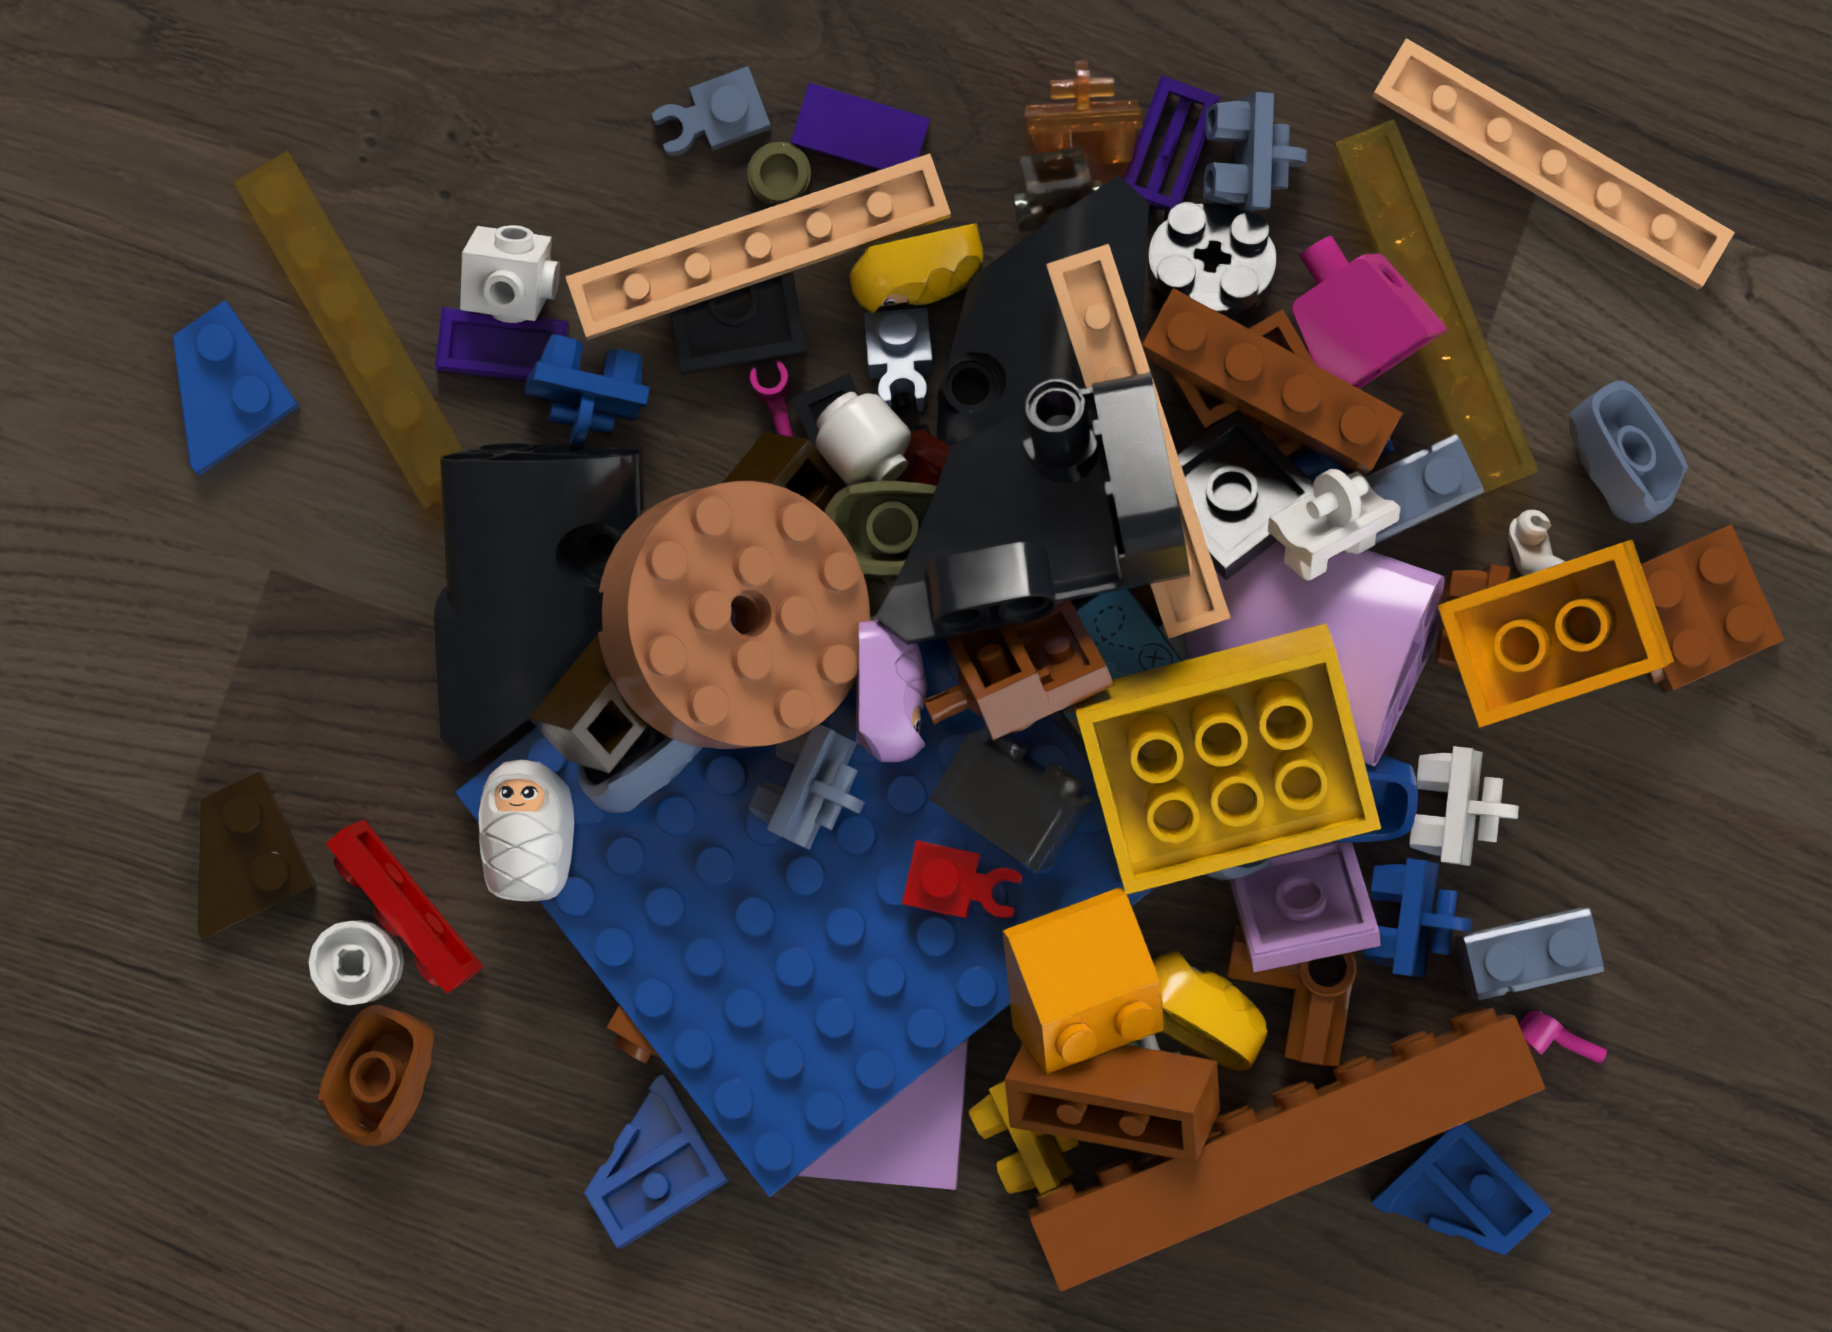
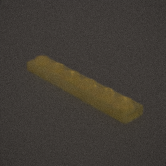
[1333,119,1539,497]
[233,151,464,511]

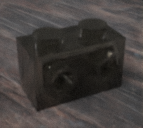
[929,728,1094,873]

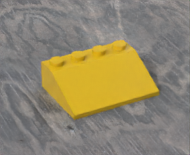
[1075,623,1381,894]

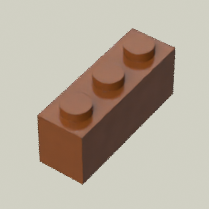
[1005,1043,1220,1162]

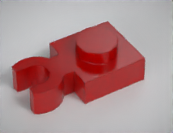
[902,840,1023,919]

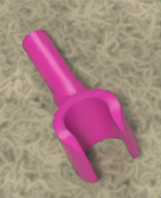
[750,360,794,437]
[1519,1010,1607,1064]

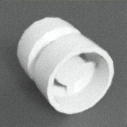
[309,920,404,1005]

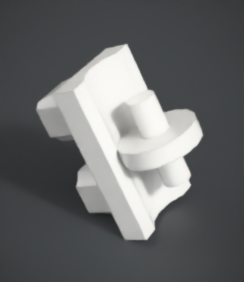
[1267,469,1401,581]
[1410,746,1519,866]

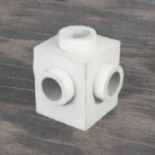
[460,225,560,323]

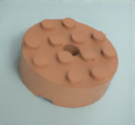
[598,481,870,749]

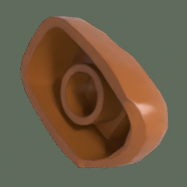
[317,1004,434,1147]

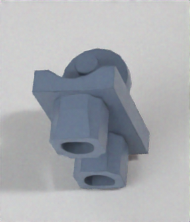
[1203,92,1307,213]
[749,724,865,850]

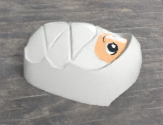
[479,760,574,902]

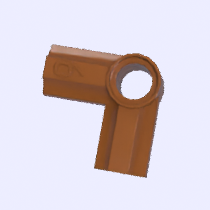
[1227,922,1357,1067]

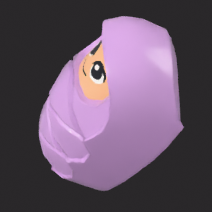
[856,621,927,762]

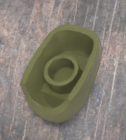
[825,481,937,575]

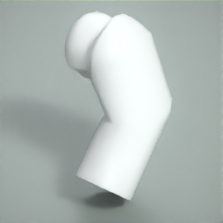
[1508,509,1566,576]

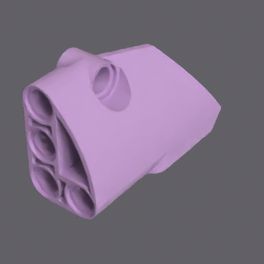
[1183,541,1445,766]

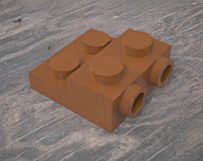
[1641,524,1784,693]

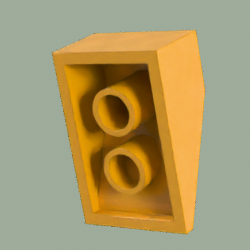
[1437,539,1674,728]

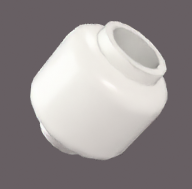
[816,392,911,486]

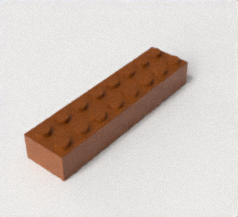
[1026,1006,1546,1292]

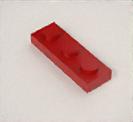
[325,819,484,994]

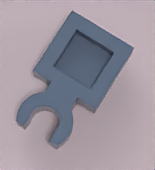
[652,66,771,156]
[864,308,933,413]

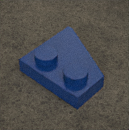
[173,300,301,475]
[584,1074,730,1249]
[1371,1122,1551,1255]

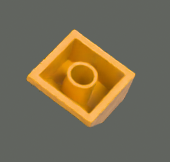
[1002,887,1164,1075]

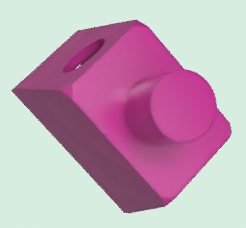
[1292,236,1448,389]

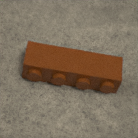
[1142,288,1403,476]

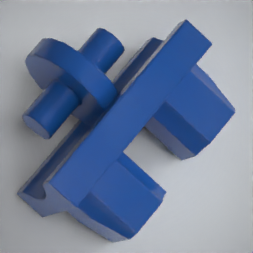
[523,334,650,446]
[1363,858,1473,978]

